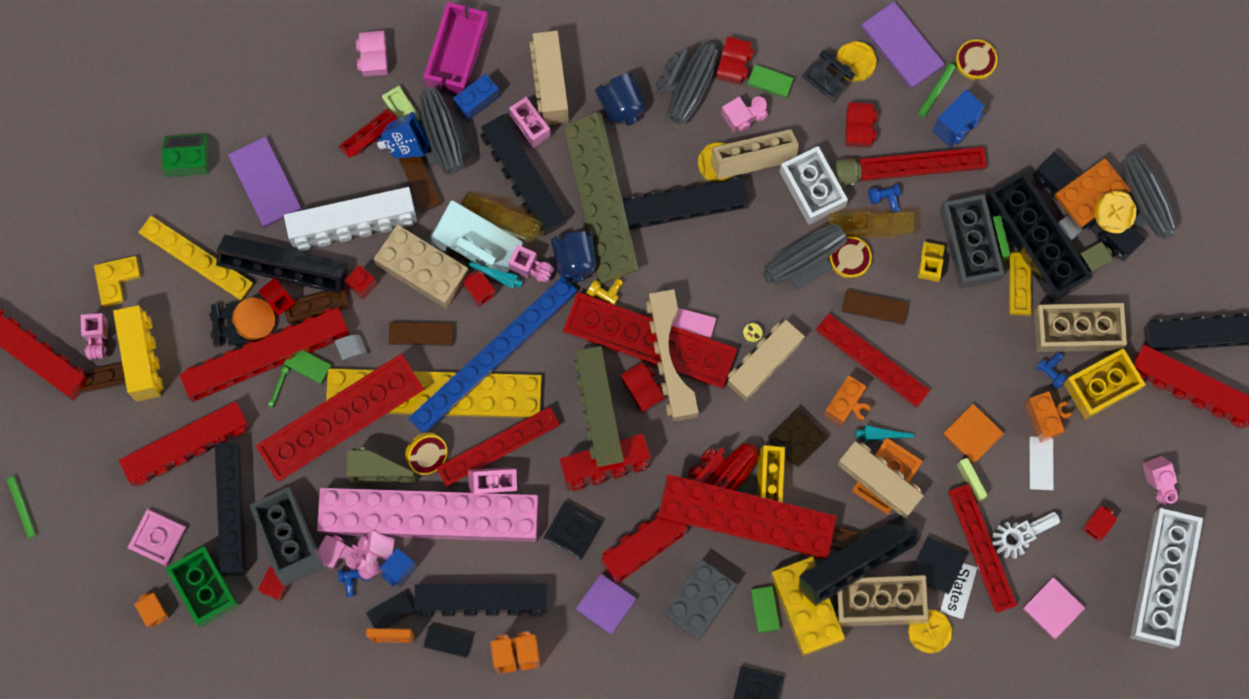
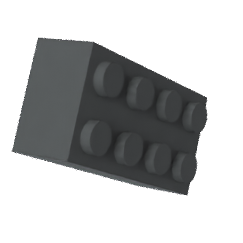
[940,194,1004,289]
[249,487,324,587]

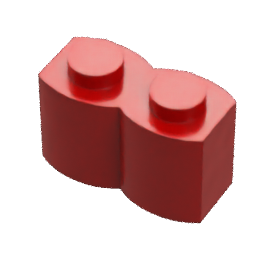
[716,36,754,85]
[845,102,877,148]
[620,362,665,414]

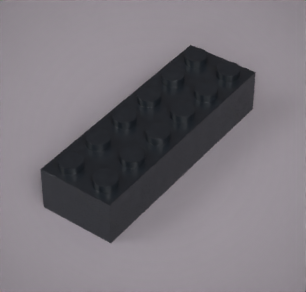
[985,171,1092,304]

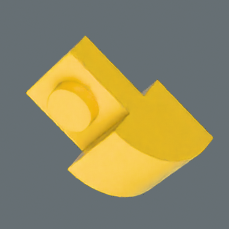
[917,242,945,282]

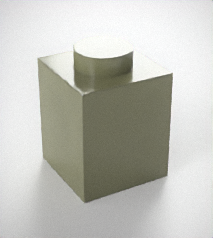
[1079,242,1113,274]

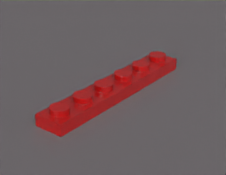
[859,147,987,182]
[815,313,930,409]
[436,406,560,487]
[948,484,1017,614]

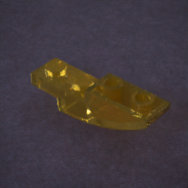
[461,192,542,242]
[829,211,915,238]

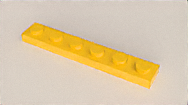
[138,216,254,302]

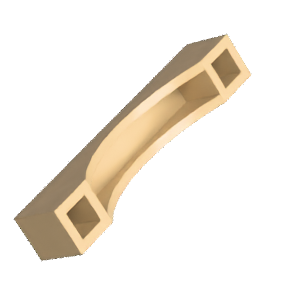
[645,289,698,422]

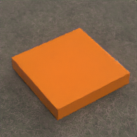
[942,404,1004,464]
[366,629,415,643]

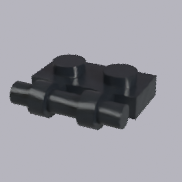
[802,49,856,103]
[209,302,250,347]

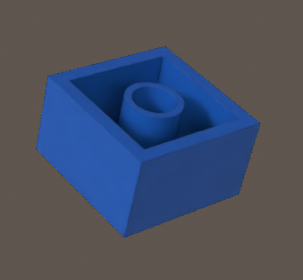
[932,90,984,148]

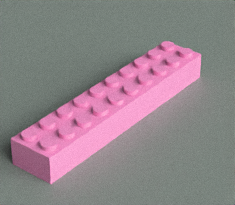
[317,488,538,542]

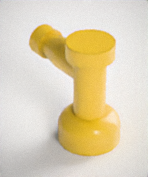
[586,279,623,305]

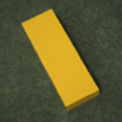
[1009,252,1031,316]

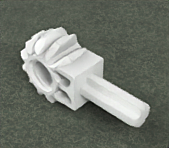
[992,512,1060,559]

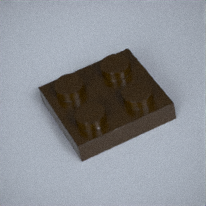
[768,407,829,468]

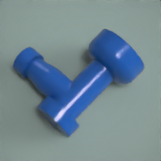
[868,184,901,213]
[1036,352,1068,390]
[338,569,371,597]

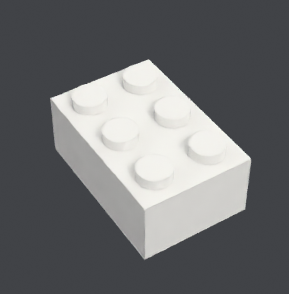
[779,146,848,225]

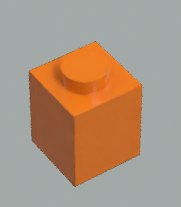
[134,592,170,629]

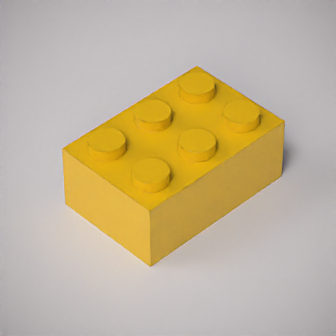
[1063,348,1145,420]

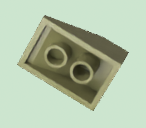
[347,447,416,484]

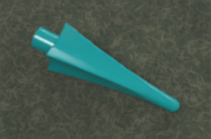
[469,262,522,289]
[855,425,914,442]

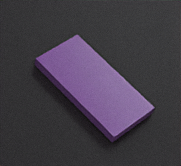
[861,2,945,89]
[228,137,302,228]

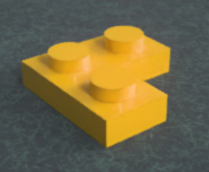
[94,256,141,307]

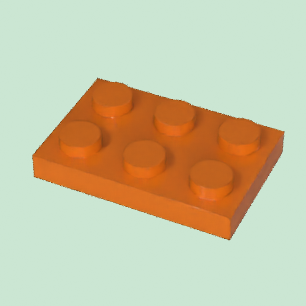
[1054,159,1131,229]
[851,438,923,516]

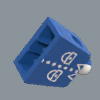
[377,112,430,158]

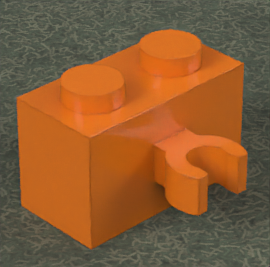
[823,375,871,427]
[1025,392,1072,443]

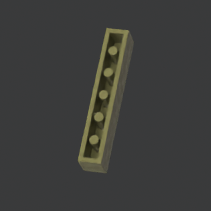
[574,346,624,467]

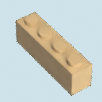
[711,129,799,179]
[727,320,805,402]
[837,441,924,519]

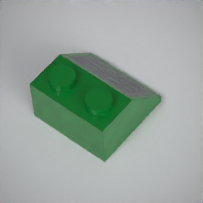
[162,133,209,177]

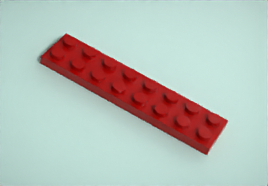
[563,292,737,390]
[255,353,425,482]
[657,474,836,559]

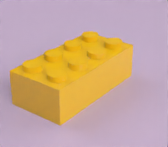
[113,305,164,402]
[770,557,845,657]

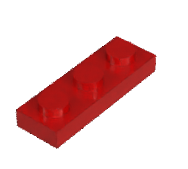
[338,109,398,158]

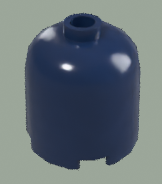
[595,73,645,126]
[551,231,596,283]

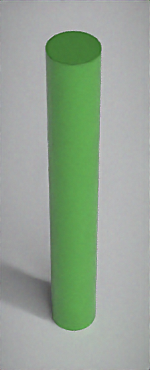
[917,63,956,118]
[6,476,36,539]

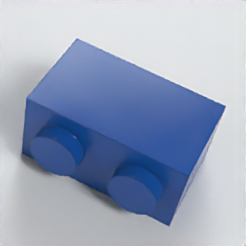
[453,73,500,122]
[380,548,417,588]

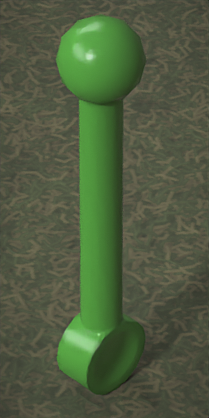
[268,366,289,408]

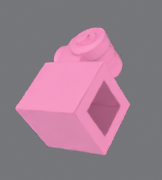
[721,96,768,134]
[508,245,555,282]
[81,313,108,360]
[1142,456,1178,506]
[355,531,394,579]
[318,535,359,570]

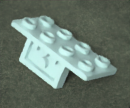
[432,201,523,272]

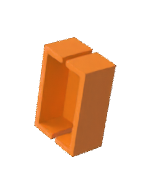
[491,632,541,674]

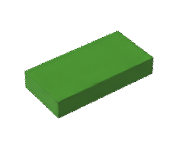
[747,65,794,99]
[991,216,1010,262]
[284,351,332,385]
[751,586,780,633]

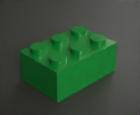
[165,546,239,628]

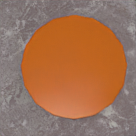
[232,297,275,340]

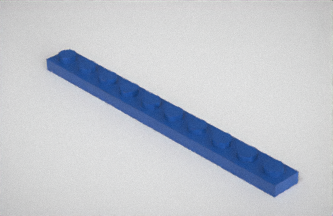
[408,277,577,433]

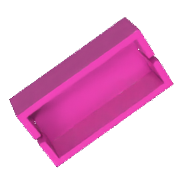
[423,2,488,94]

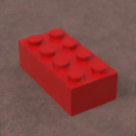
[559,433,651,492]
[601,512,688,585]

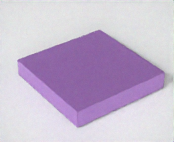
[576,574,637,635]

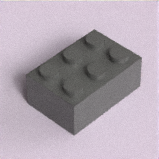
[663,560,737,641]

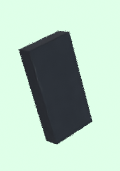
[366,592,415,629]
[423,626,472,658]

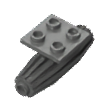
[655,42,719,125]
[419,88,469,175]
[1121,153,1177,239]
[763,224,847,289]

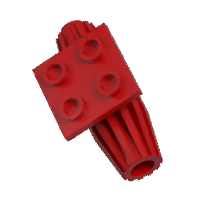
[686,443,760,491]

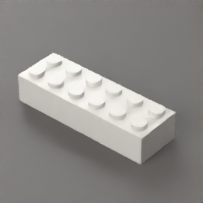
[284,187,418,251]
[1130,508,1203,649]

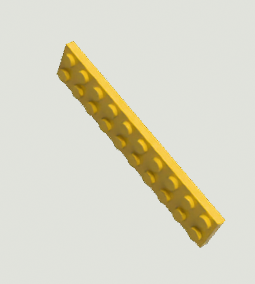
[326,369,542,418]

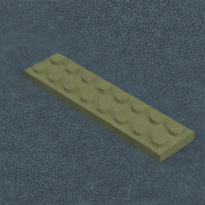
[564,112,639,284]

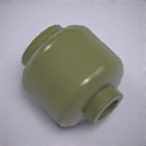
[831,158,861,186]

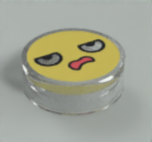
[742,322,763,345]

